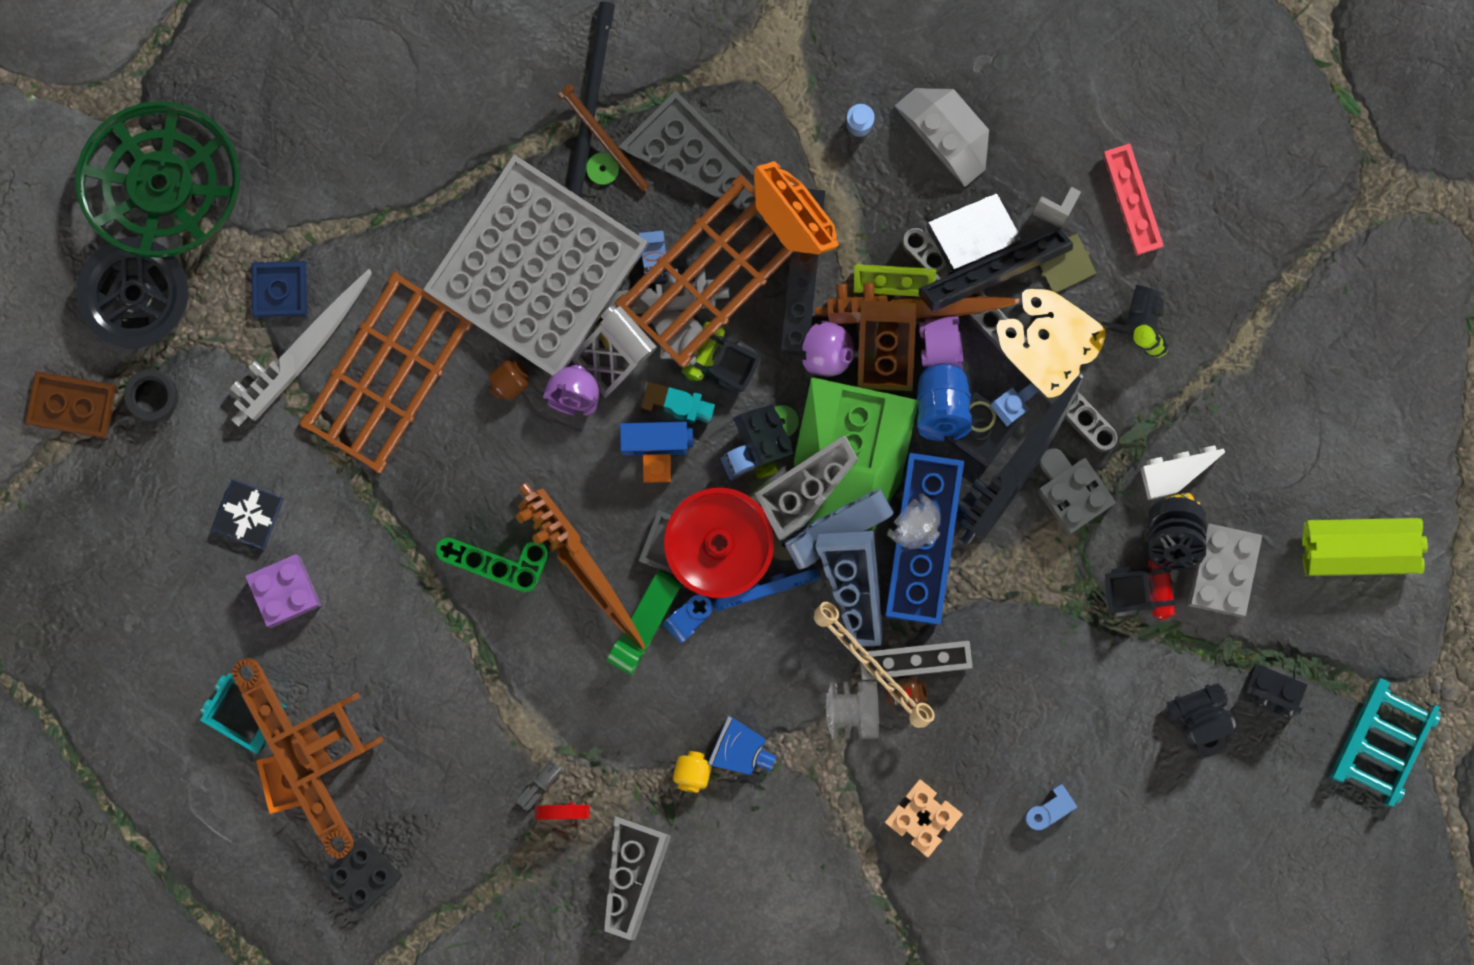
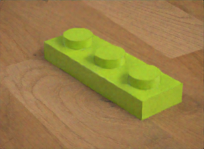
[854,264,936,297]

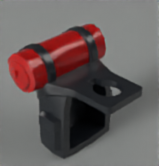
[1105,559,1176,620]

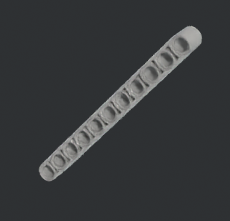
[902,228,1117,452]

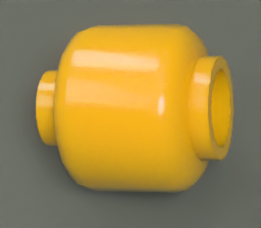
[673,751,711,793]

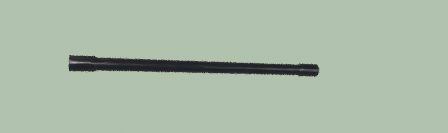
[569,2,615,198]

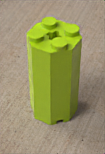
[1302,518,1428,576]

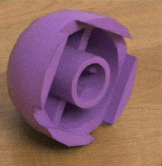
[802,321,854,377]
[543,365,599,415]

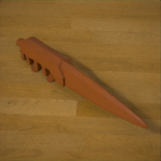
[815,282,1020,325]
[516,483,645,650]

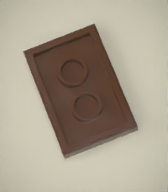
[25,371,117,439]

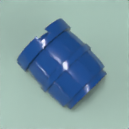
[916,365,972,441]

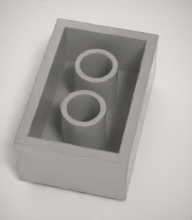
[1187,523,1262,617]

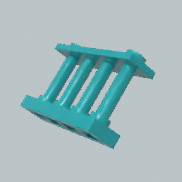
[1329,678,1441,807]

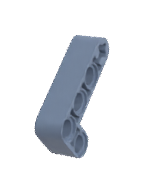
[785,488,894,569]

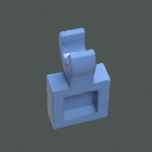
[990,383,1039,426]

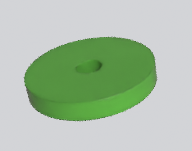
[586,152,619,185]
[775,405,799,437]

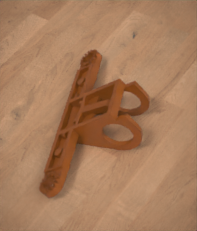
[232,658,384,859]

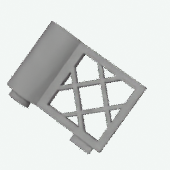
[572,306,657,398]

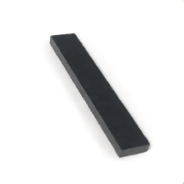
[919,227,1073,312]

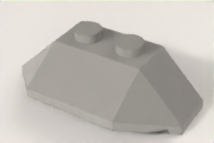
[894,88,989,188]

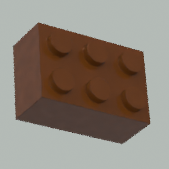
[858,300,916,391]

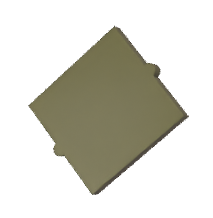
[1039,234,1097,293]

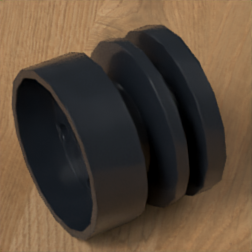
[1149,497,1207,570]

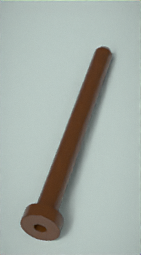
[556,83,649,193]

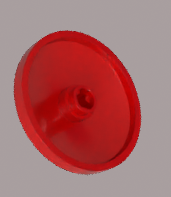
[664,488,774,598]

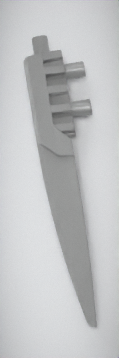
[602,267,729,314]
[230,269,372,427]

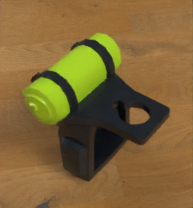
[1101,285,1168,358]
[681,322,761,393]

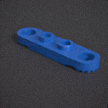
[713,568,820,612]

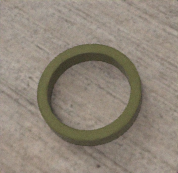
[970,401,996,432]

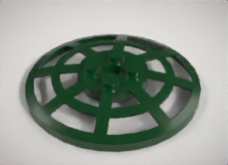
[75,101,240,258]

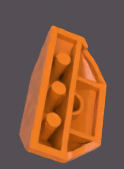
[754,161,839,254]

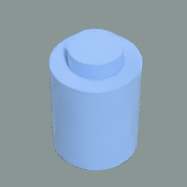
[846,104,874,137]

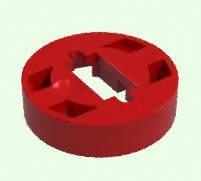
[535,801,590,820]

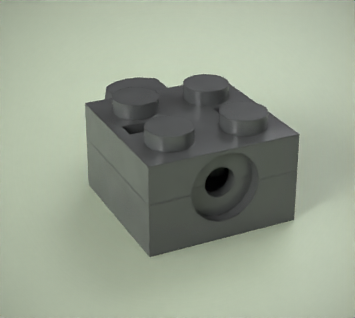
[1037,449,1116,536]

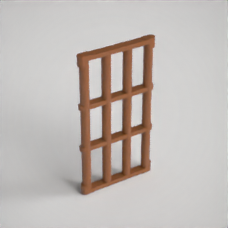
[615,174,794,368]
[299,272,473,474]

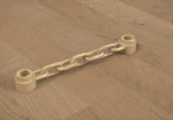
[814,602,935,728]

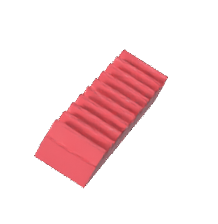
[1103,144,1164,256]

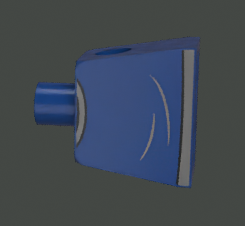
[708,716,777,775]

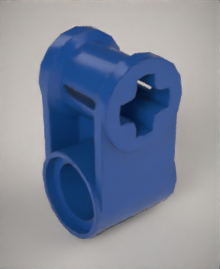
[662,595,713,644]

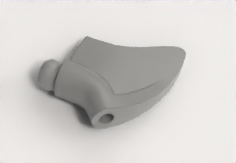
[651,310,704,366]

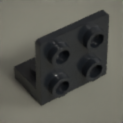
[1243,663,1308,718]

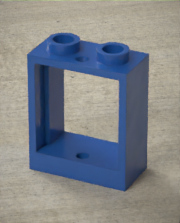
[620,422,693,456]

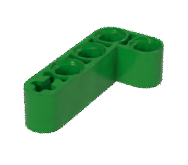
[436,538,549,593]
[606,569,683,676]

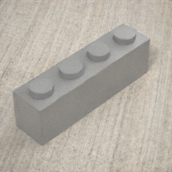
[859,641,973,681]

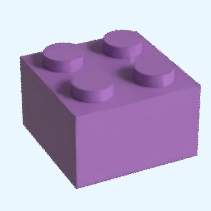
[246,554,321,628]

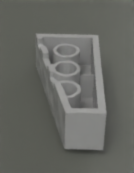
[604,816,671,940]

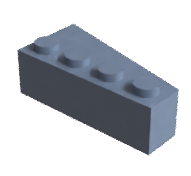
[815,531,883,647]

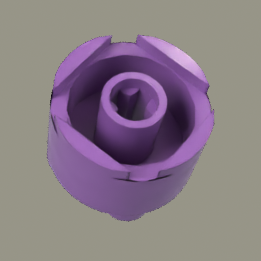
[919,316,963,370]

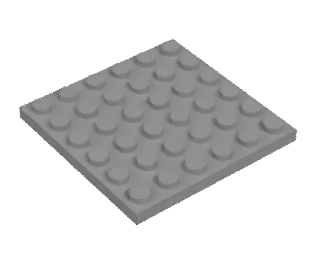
[423,155,649,376]

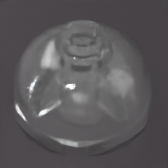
[887,493,941,549]

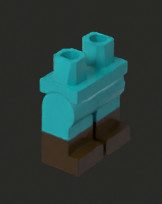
[641,382,715,426]

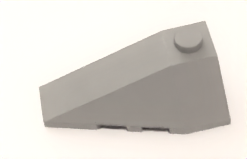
[755,435,858,541]

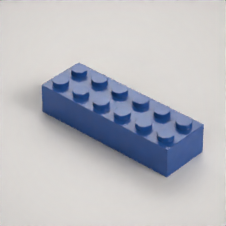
[885,453,964,626]

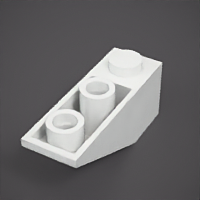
[1141,446,1225,500]

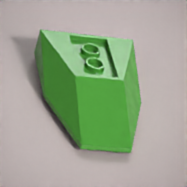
[794,377,918,532]

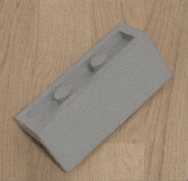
[1033,187,1081,229]

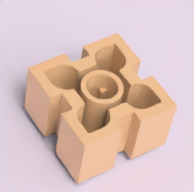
[884,779,963,857]

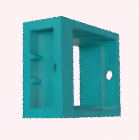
[200,673,289,754]

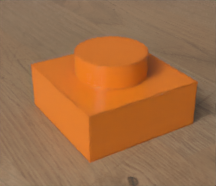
[643,454,671,483]

